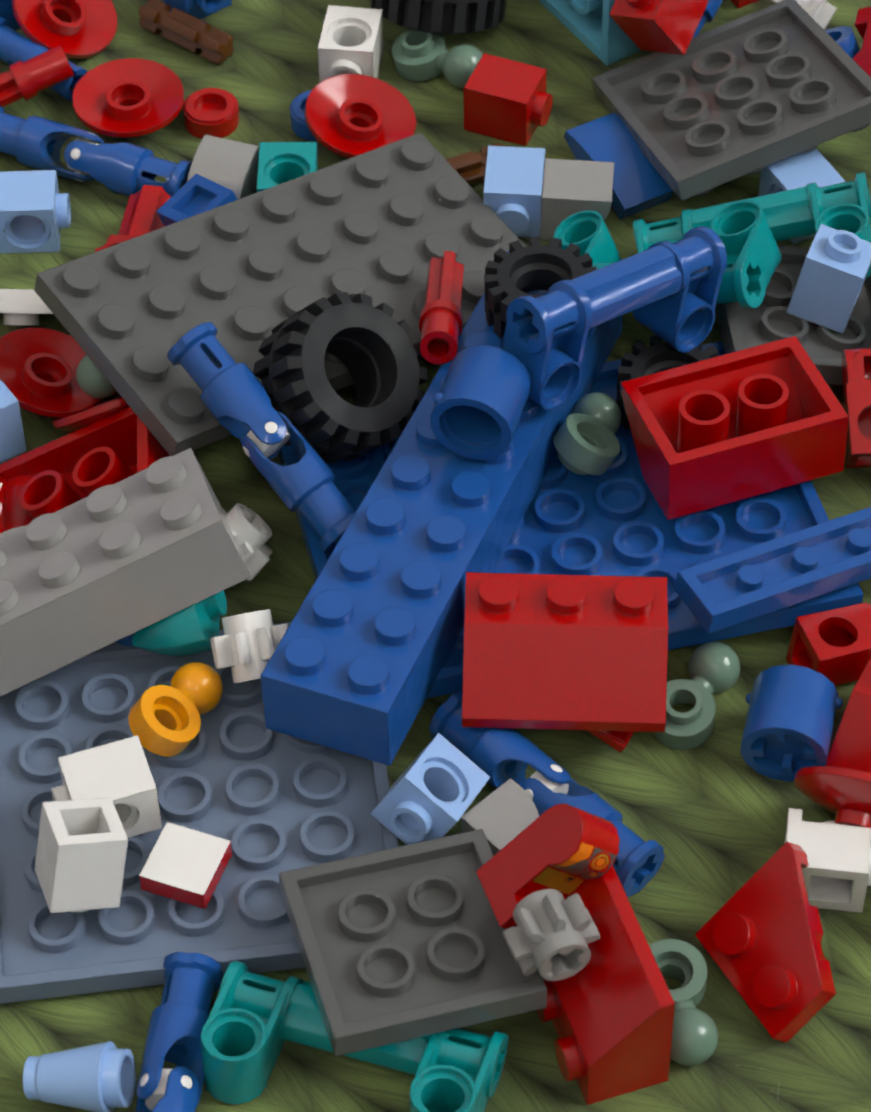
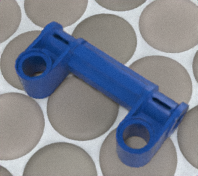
[502,226,727,410]

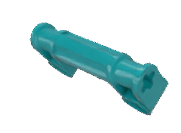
[633,172,871,279]
[553,200,782,309]
[201,961,509,1112]

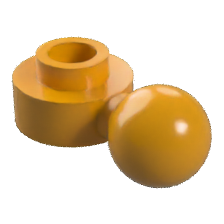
[128,662,223,757]

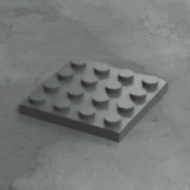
[592,0,871,201]

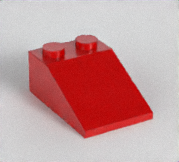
[0,407,170,533]

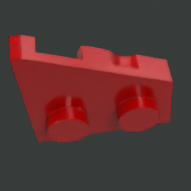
[695,842,836,1042]

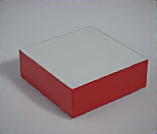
[139,822,232,909]

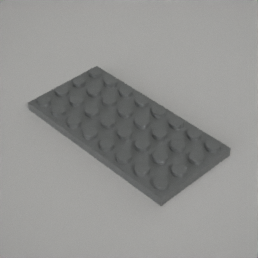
[34,132,526,456]

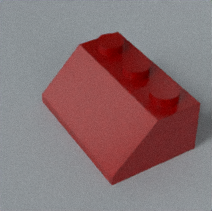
[621,336,849,520]
[462,572,668,732]
[536,865,675,1105]

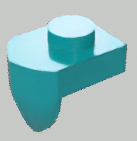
[132,590,227,656]

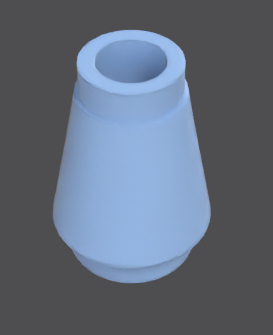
[23,1041,136,1112]

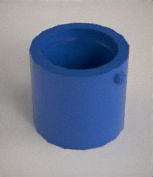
[430,345,531,460]
[740,664,843,782]

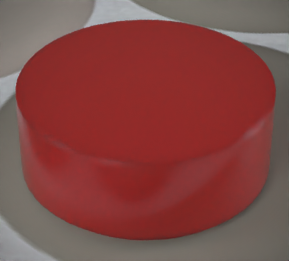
[183,88,239,139]

